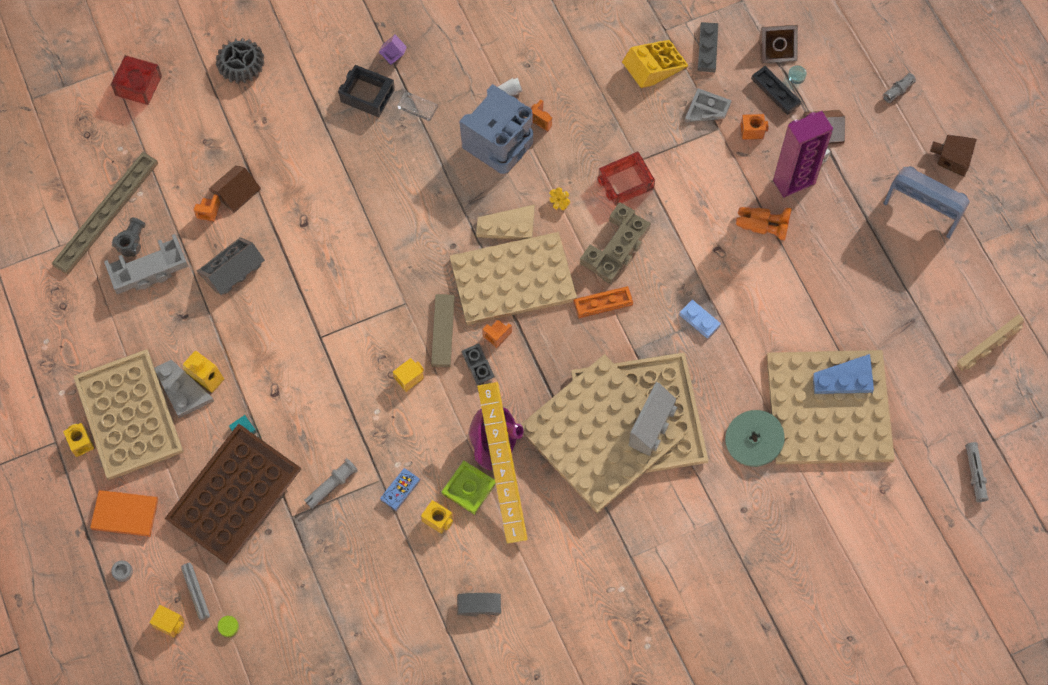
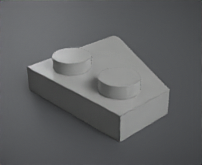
[685,88,732,122]

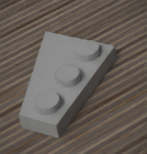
[154,359,214,418]

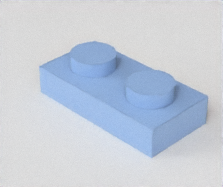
[679,300,721,339]

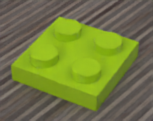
[441,460,496,515]

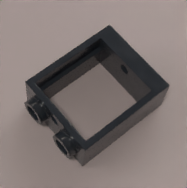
[338,65,395,117]

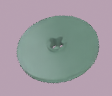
[725,410,785,467]

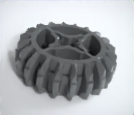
[216,37,264,84]

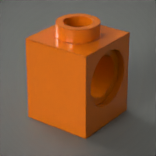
[740,114,768,140]

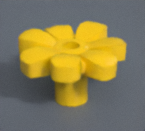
[549,187,570,210]

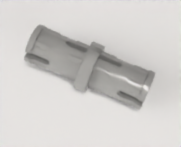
[882,73,916,103]

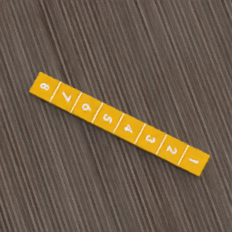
[477,382,528,543]

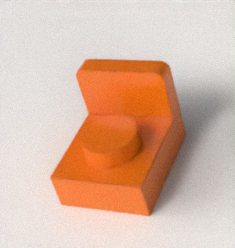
[531,100,552,132]

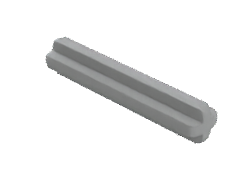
[181,563,210,620]

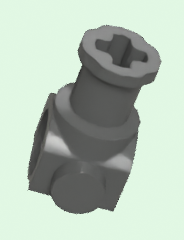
[112,217,146,257]

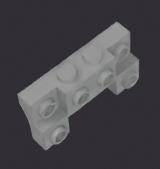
[104,234,189,294]

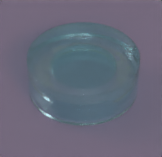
[788,65,807,84]

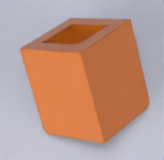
[194,194,221,222]
[482,320,512,348]

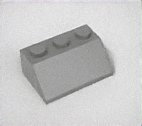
[628,382,677,456]

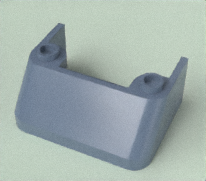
[883,166,970,239]

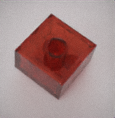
[111,55,162,105]

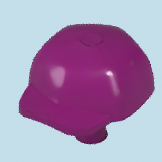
[468,407,524,471]

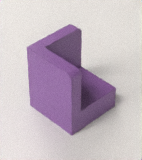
[379,34,407,65]

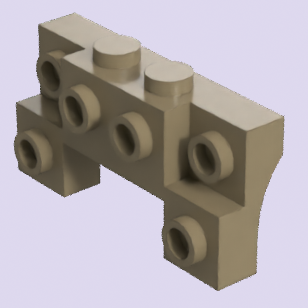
[580,202,651,285]

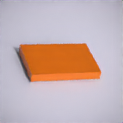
[90,490,159,537]

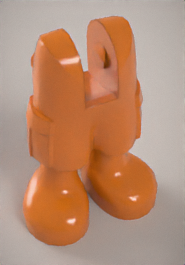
[736,207,792,241]

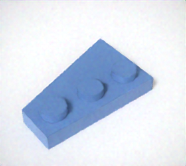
[813,354,874,394]

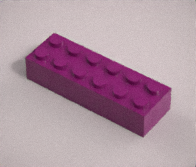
[773,111,833,198]

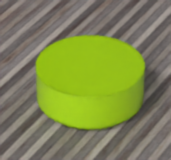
[218,616,239,637]

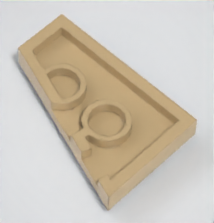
[476,205,535,240]

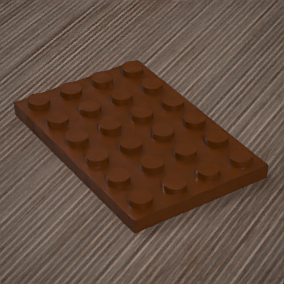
[164,423,301,565]

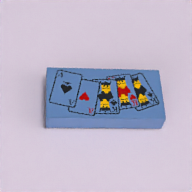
[380,468,420,511]

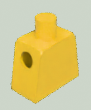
[183,351,225,393]

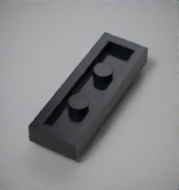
[751,66,802,115]

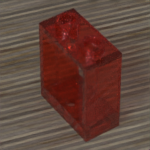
[597,151,655,206]

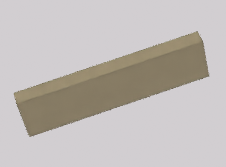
[431,294,455,367]

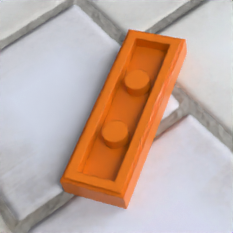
[573,286,633,319]

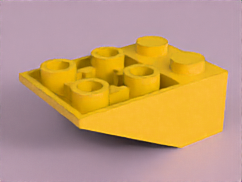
[622,40,689,88]

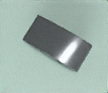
[461,344,495,385]
[457,593,501,617]

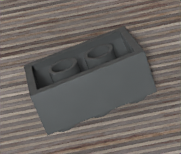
[197,237,265,295]

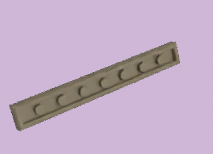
[52,152,158,275]

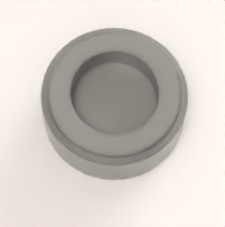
[111,560,133,582]

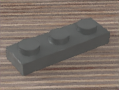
[698,22,718,72]

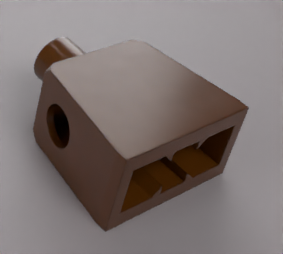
[930,135,977,177]

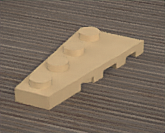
[957,314,1024,371]

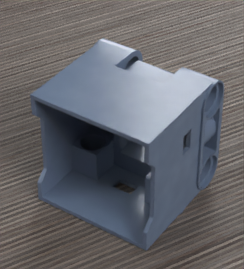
[459,84,533,174]

